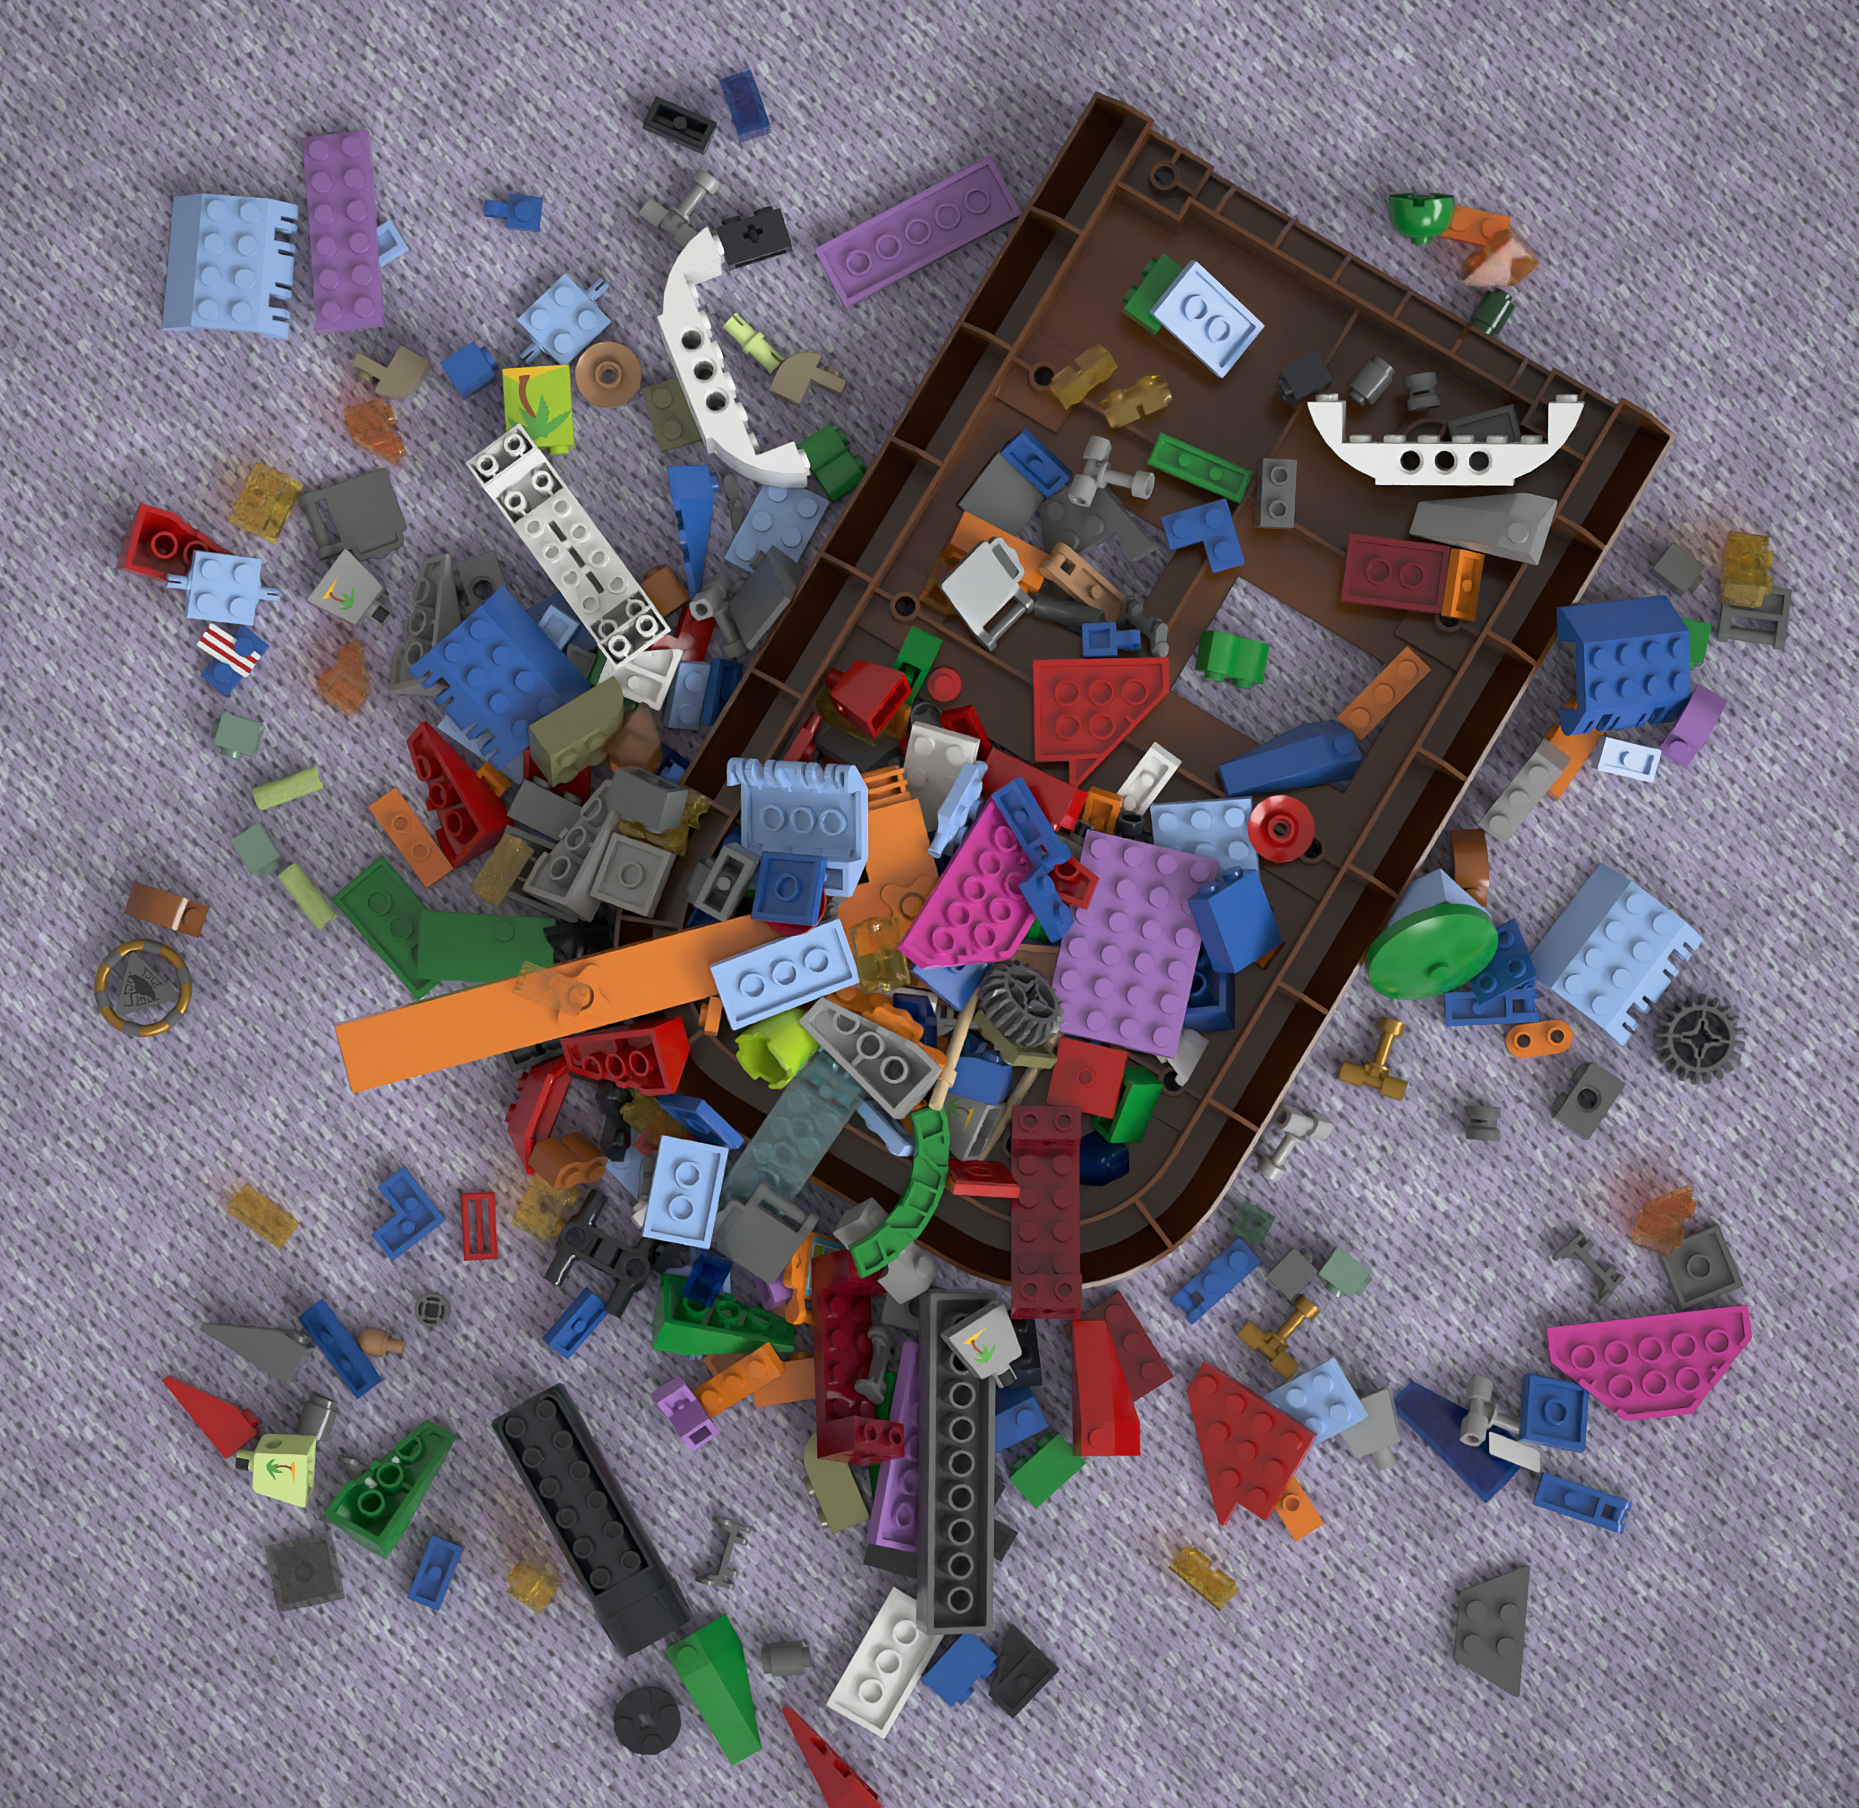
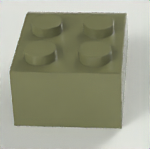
[528,676,625,787]
[803,1430,871,1534]

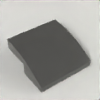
[815,719,902,774]

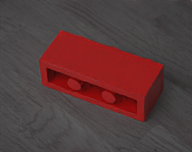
[981,748,1089,832]

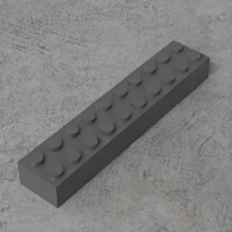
[916,1288,996,1635]

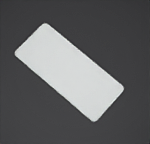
[1489,1432,1540,1473]

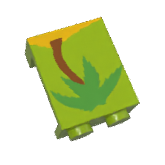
[502,364,576,456]

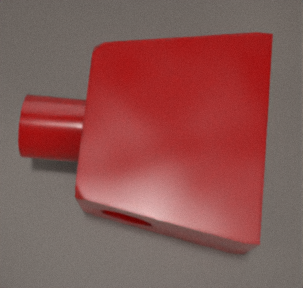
[825,659,912,740]

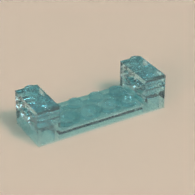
[716,1044,869,1219]

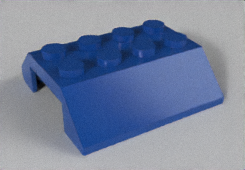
[407,585,592,771]
[1557,595,1691,736]

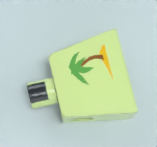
[235,1434,316,1508]

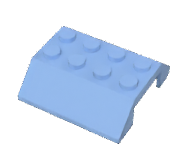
[162,193,299,339]
[727,757,868,897]
[1530,863,1703,1047]

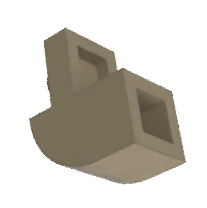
[351,345,432,400]
[769,352,847,408]

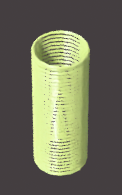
[252,766,323,811]
[277,863,337,930]

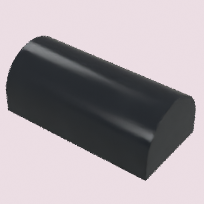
[642,96,717,155]

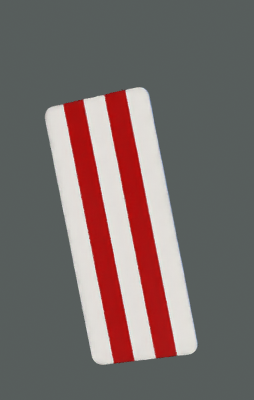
[197,624,260,677]

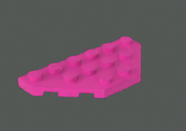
[897,796,1036,970]
[1545,1305,1752,1421]

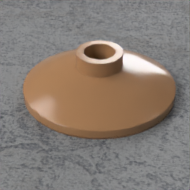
[575,341,642,408]

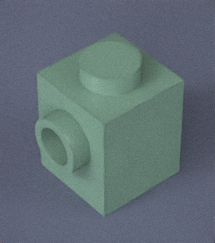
[211,712,265,760]
[230,823,284,878]
[1317,1247,1371,1299]

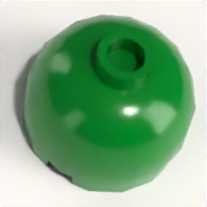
[1388,193,1455,244]

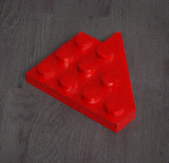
[1033,657,1169,787]
[1187,1361,1318,1526]

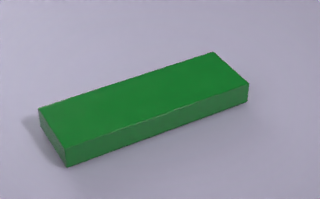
[1147,432,1253,504]

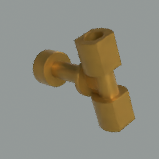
[1337,1016,1408,1101]
[1236,1294,1321,1381]

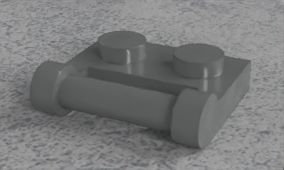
[1716,581,1792,650]

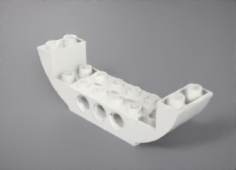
[657,227,811,488]
[1308,394,1584,486]
[465,423,671,671]

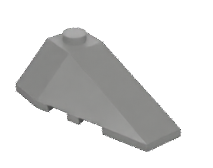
[1409,493,1558,566]
[389,553,461,697]
[522,779,625,922]

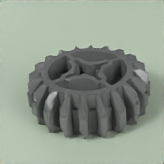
[977,959,1065,1048]
[1653,994,1745,1085]

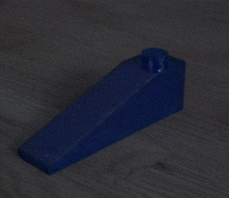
[1394,1381,1521,1504]

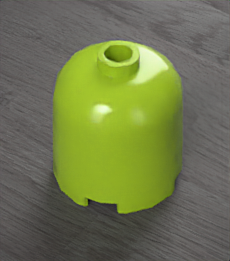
[735,1006,820,1089]

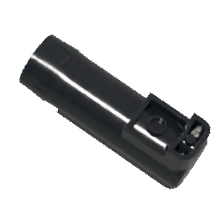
[491,1383,694,1659]

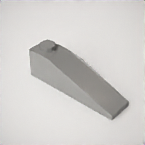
[798,997,943,1119]

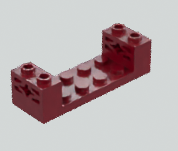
[1011,1105,1082,1320]
[811,1248,905,1466]

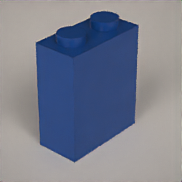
[1187,866,1284,973]

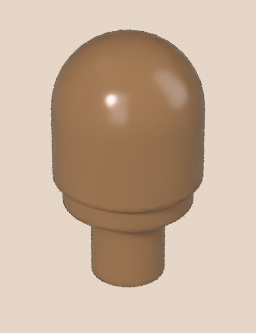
[357,1328,405,1357]

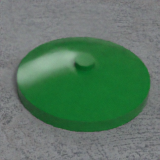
[1365,904,1498,1000]

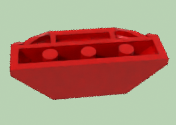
[505,1054,573,1176]

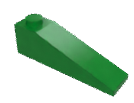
[665,1613,762,1766]

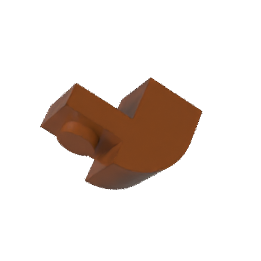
[1450,828,1489,907]
[124,881,209,938]

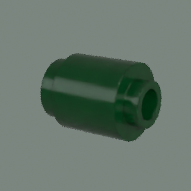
[1470,288,1515,337]

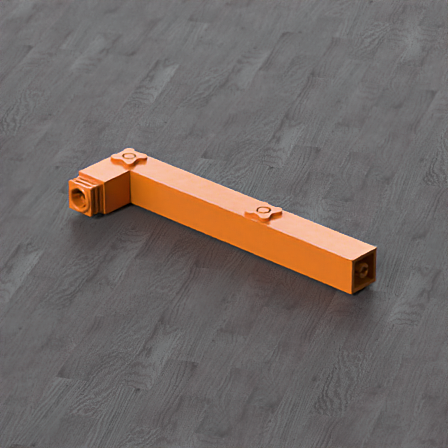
[333,765,939,1093]

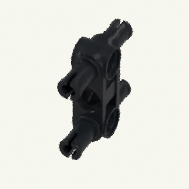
[543,1188,662,1319]

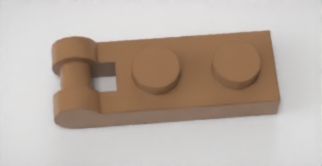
[1039,542,1126,623]

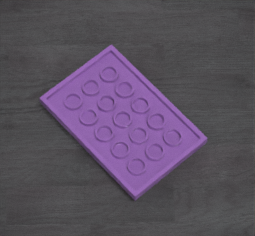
[1051,829,1219,1059]

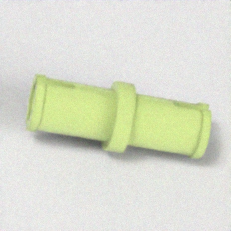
[722,312,785,374]

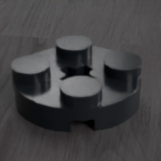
[614,1686,681,1755]

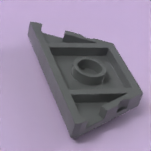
[1453,1565,1530,1697]

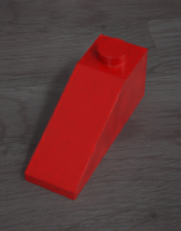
[162,1375,261,1459]

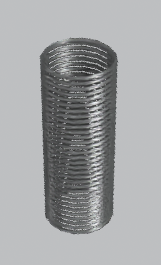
[1034,594,1105,630]

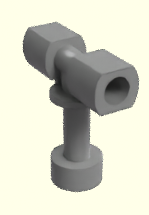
[639,169,720,249]
[1068,436,1155,507]
[689,572,748,658]
[1257,1104,1333,1181]
[1459,1375,1532,1446]

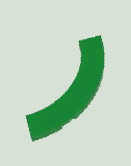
[848,1104,950,1279]

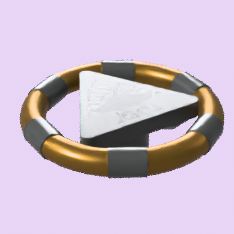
[94,939,192,1037]

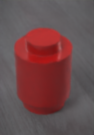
[927,665,962,702]

